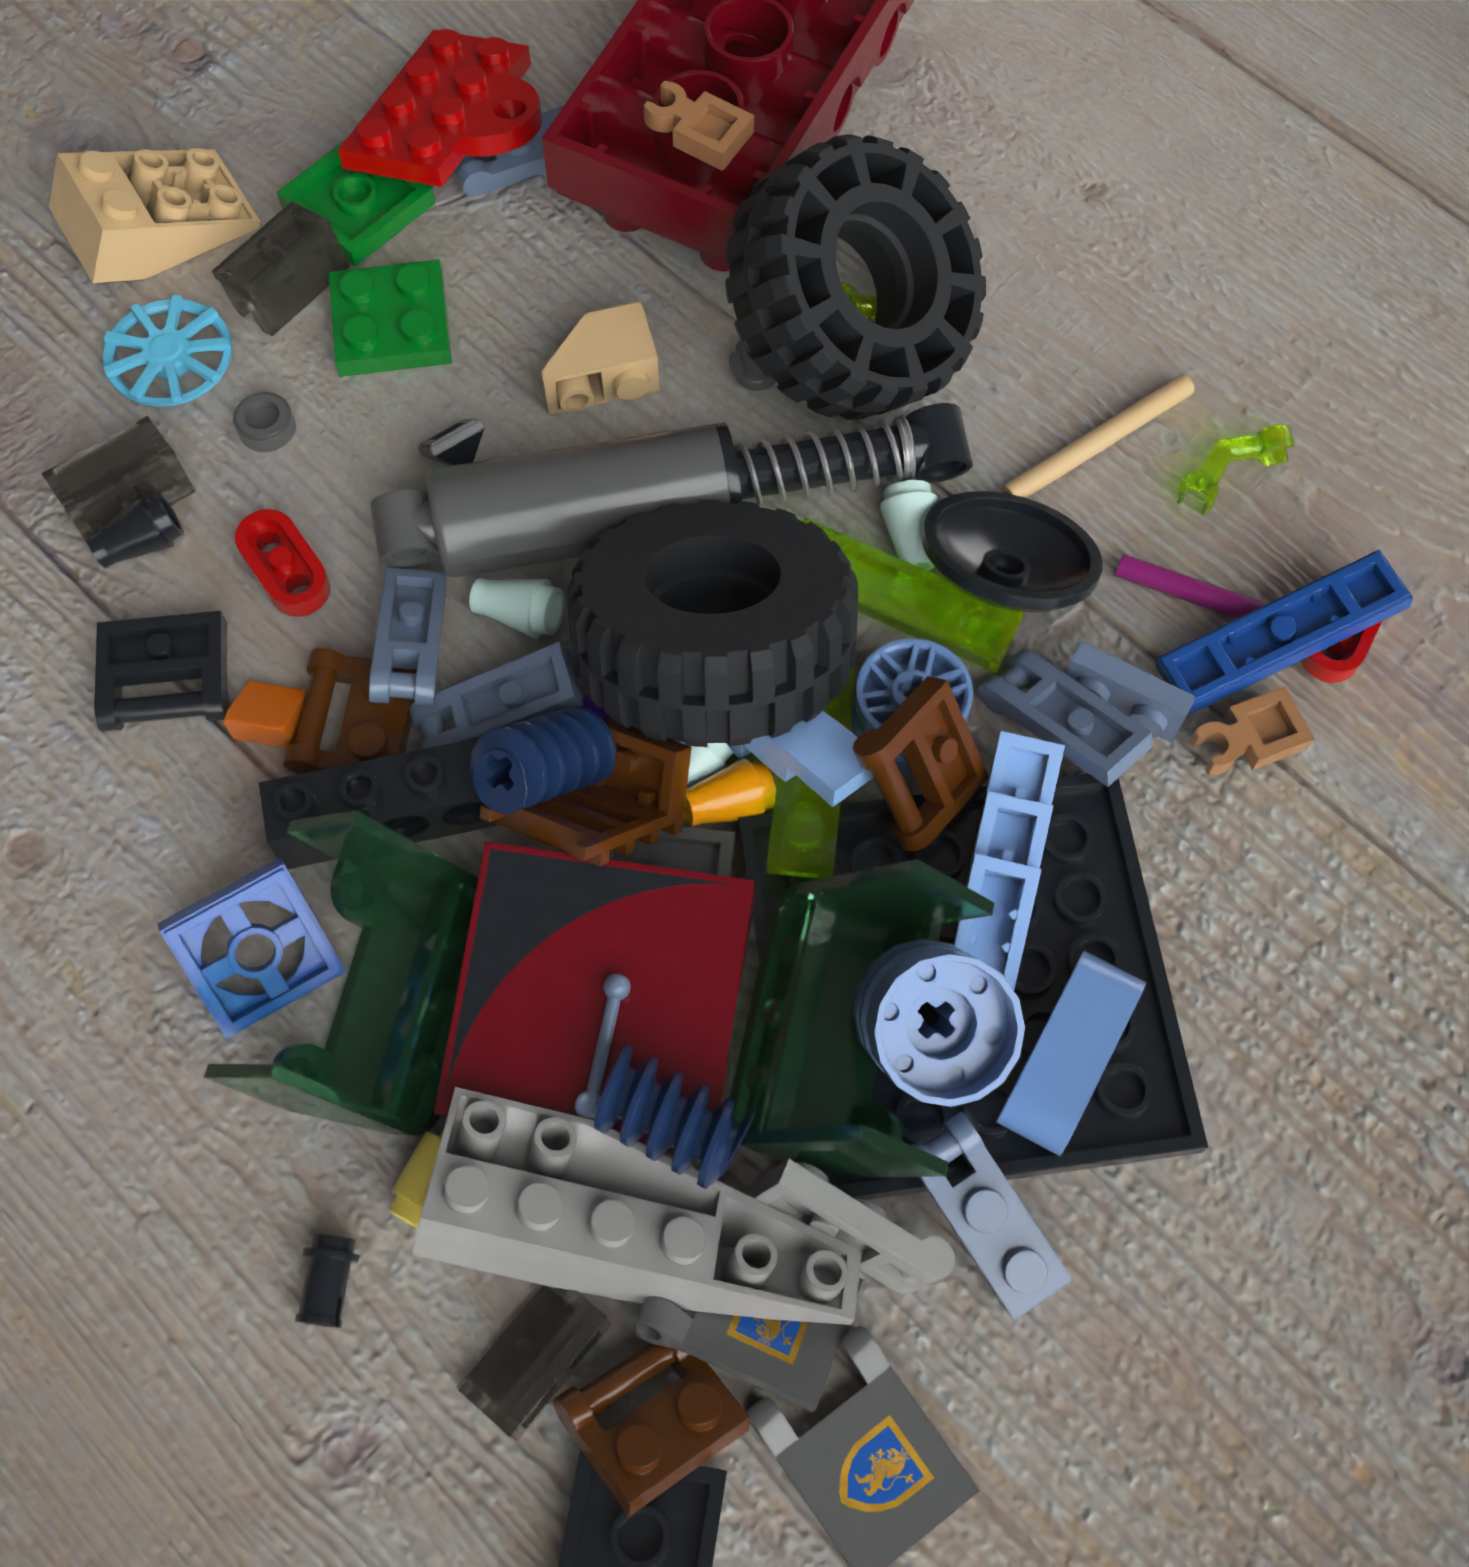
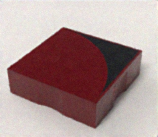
[434,841,756,1154]

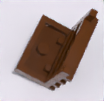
[480,712,692,866]

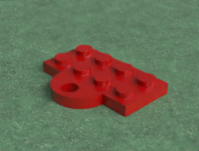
[338,29,542,187]

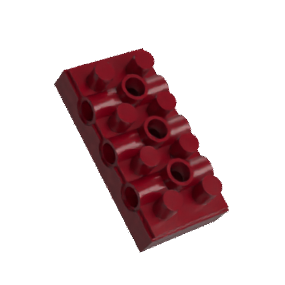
[542,0,914,272]

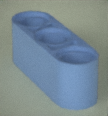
[996,950,1146,1156]

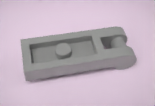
[751,1159,955,1294]

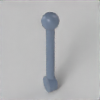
[575,973,631,1120]

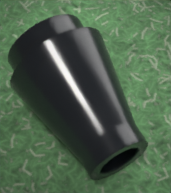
[86,492,184,568]

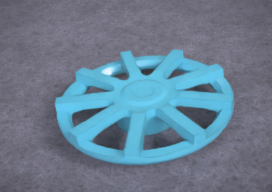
[103,295,232,407]

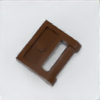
[283,648,417,774]
[852,676,989,852]
[553,1343,750,1517]

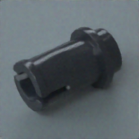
[295,1234,360,1328]

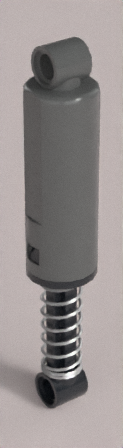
[371,403,973,577]

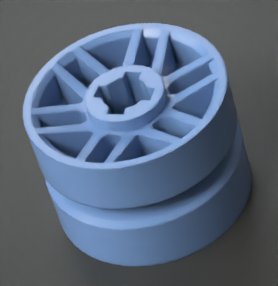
[851,638,973,776]

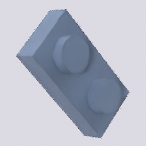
[1066,641,1196,743]

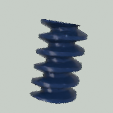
[470,706,616,814]
[594,1043,756,1189]

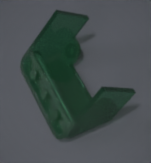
[203,811,478,1136]
[730,859,994,1177]

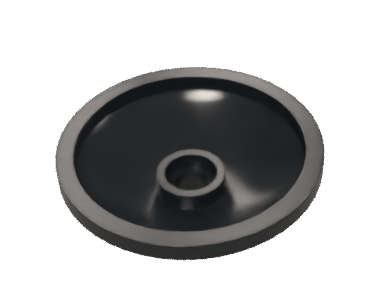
[921,491,1103,612]

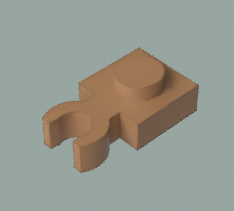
[643,81,754,171]
[1190,686,1315,775]

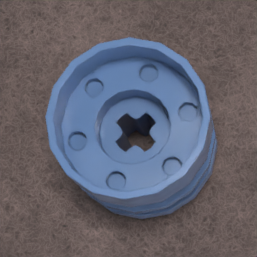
[853,939,1025,1107]

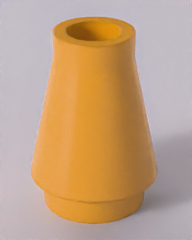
[683,758,777,827]

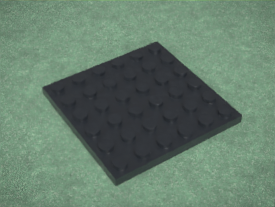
[738,773,1208,1200]

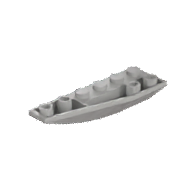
[411,1087,862,1325]

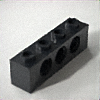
[259,738,499,869]

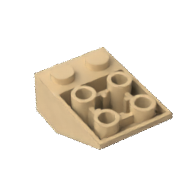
[49,148,261,283]

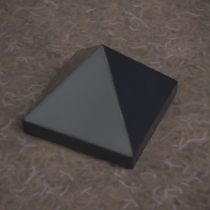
[418,419,485,466]

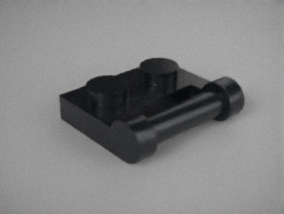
[94,611,230,732]

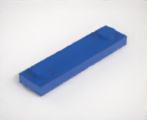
[1156,549,1413,717]

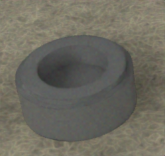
[233,392,296,452]

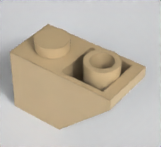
[541,301,660,415]

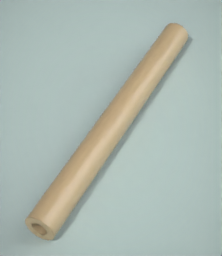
[1000,374,1194,498]

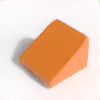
[223,680,307,749]

